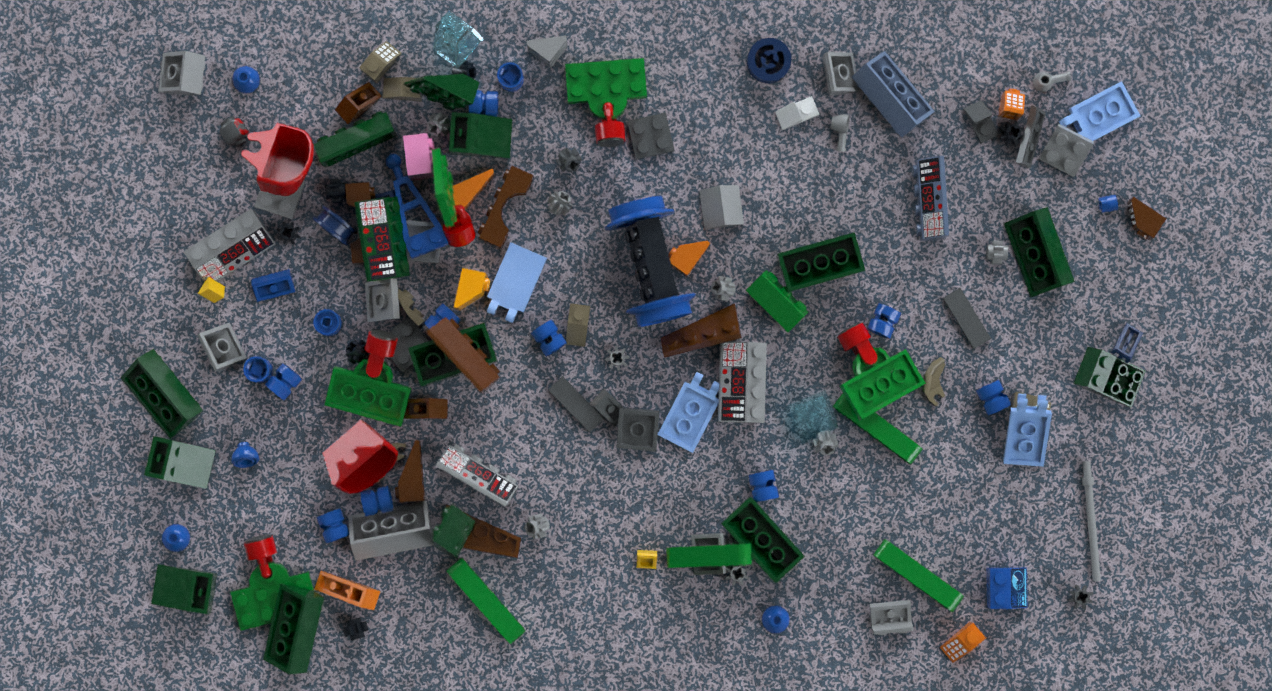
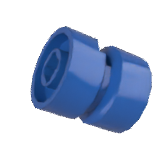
[497,62,524,92]
[469,90,499,117]
[424,303,461,329]
[867,303,901,339]
[313,309,343,337]
[531,320,567,357]
[243,356,273,383]
[265,363,303,401]
[976,380,1012,416]
[748,470,779,502]
[360,486,394,517]
[316,508,349,544]

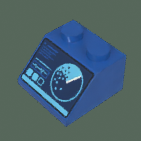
[986,567,1027,609]

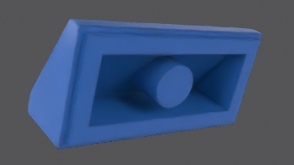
[251,269,296,302]

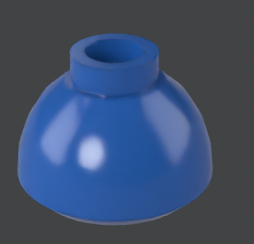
[232,66,260,94]
[232,442,260,468]
[162,524,190,552]
[762,605,790,634]

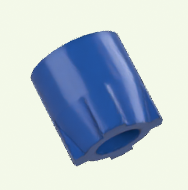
[1098,195,1118,213]

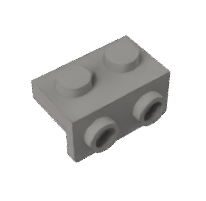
[870,600,913,635]

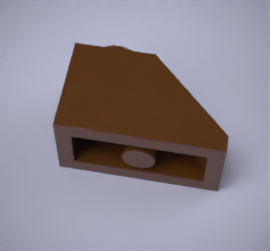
[335,82,382,124]
[1127,196,1167,241]
[404,398,448,419]

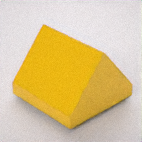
[198,276,225,303]
[636,550,657,569]

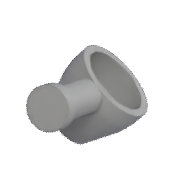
[1033,71,1071,92]
[831,114,850,152]

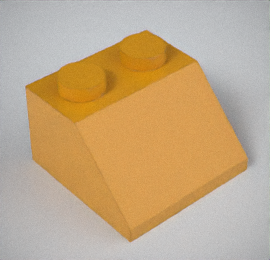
[454,268,491,311]

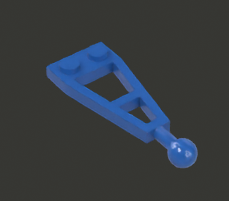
[386,154,449,259]

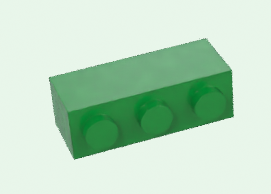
[746,270,808,332]

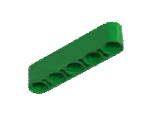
[832,393,923,465]
[873,539,964,613]
[666,544,752,568]
[446,557,526,644]

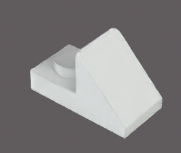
[775,96,819,130]

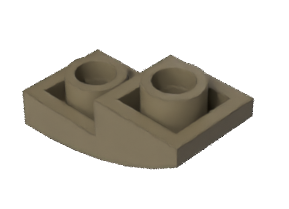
[398,289,425,328]

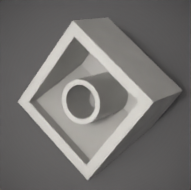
[158,51,205,96]

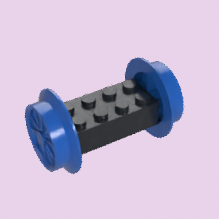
[604,196,696,327]

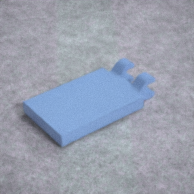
[1059,81,1140,141]
[487,242,547,323]
[658,372,719,453]
[1003,393,1052,467]

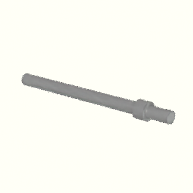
[1082,461,1101,581]

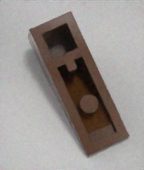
[395,440,425,502]

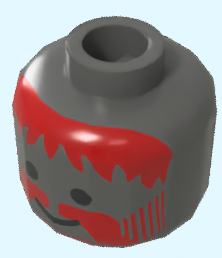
[219,116,249,147]

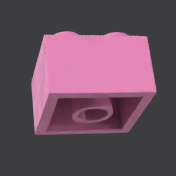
[403,133,435,181]

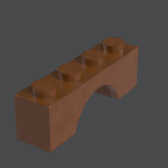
[478,166,534,249]
[345,182,376,265]

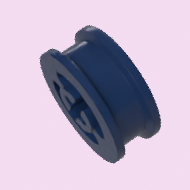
[747,38,791,84]
[312,205,358,246]

